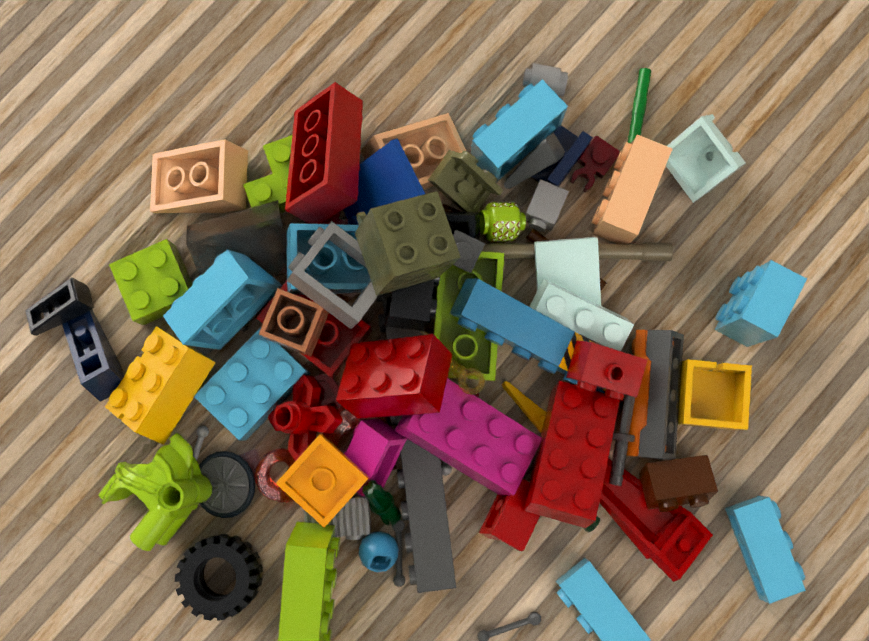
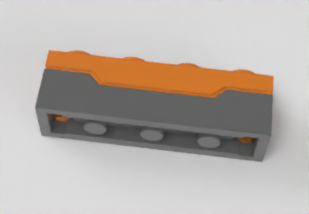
[627,330,684,460]

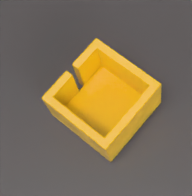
[678,359,752,430]

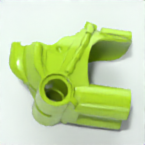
[99,433,212,551]

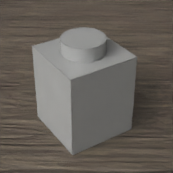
[525,179,569,232]

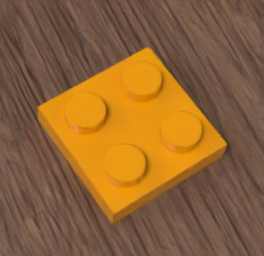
[276,433,370,528]

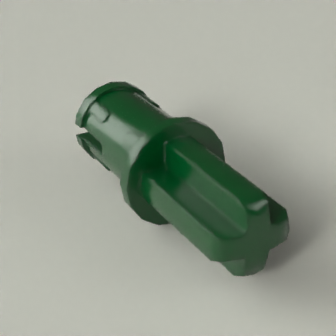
[362,480,401,526]

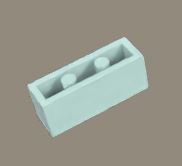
[530,279,634,351]

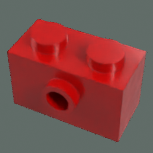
[566,340,647,401]

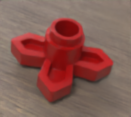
[268,375,343,461]

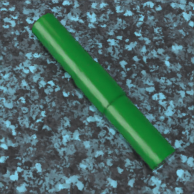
[628,68,651,144]

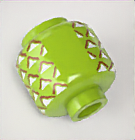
[480,202,526,242]

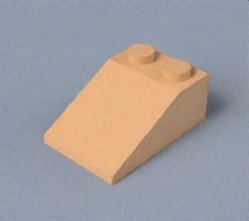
[360,113,466,190]
[150,139,248,213]

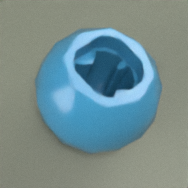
[358,531,399,572]

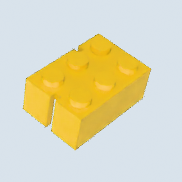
[105,326,216,445]

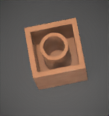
[259,288,329,357]

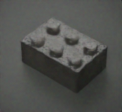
[186,200,288,277]

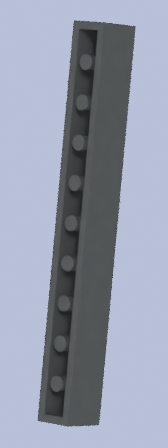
[376,292,456,593]

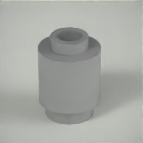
[522,63,568,97]

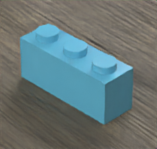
[725,496,806,604]
[556,558,651,641]

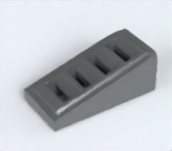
[504,133,565,189]

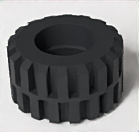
[175,534,263,621]

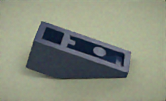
[62,310,124,402]

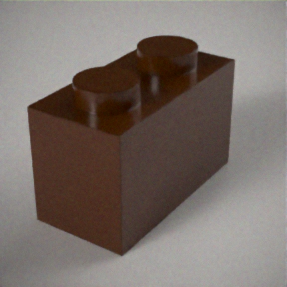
[639,455,718,512]

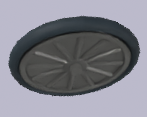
[199,451,256,518]

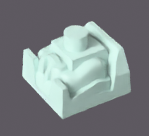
[666,114,746,203]

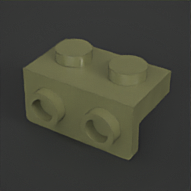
[428,150,503,212]

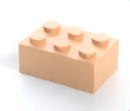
[591,134,673,244]

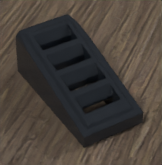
[25,277,94,336]

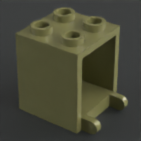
[355,191,461,296]

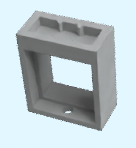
[287,221,377,329]

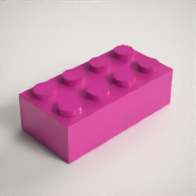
[394,378,542,495]

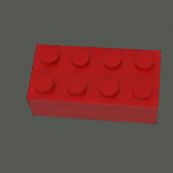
[285,82,363,224]
[524,380,620,528]

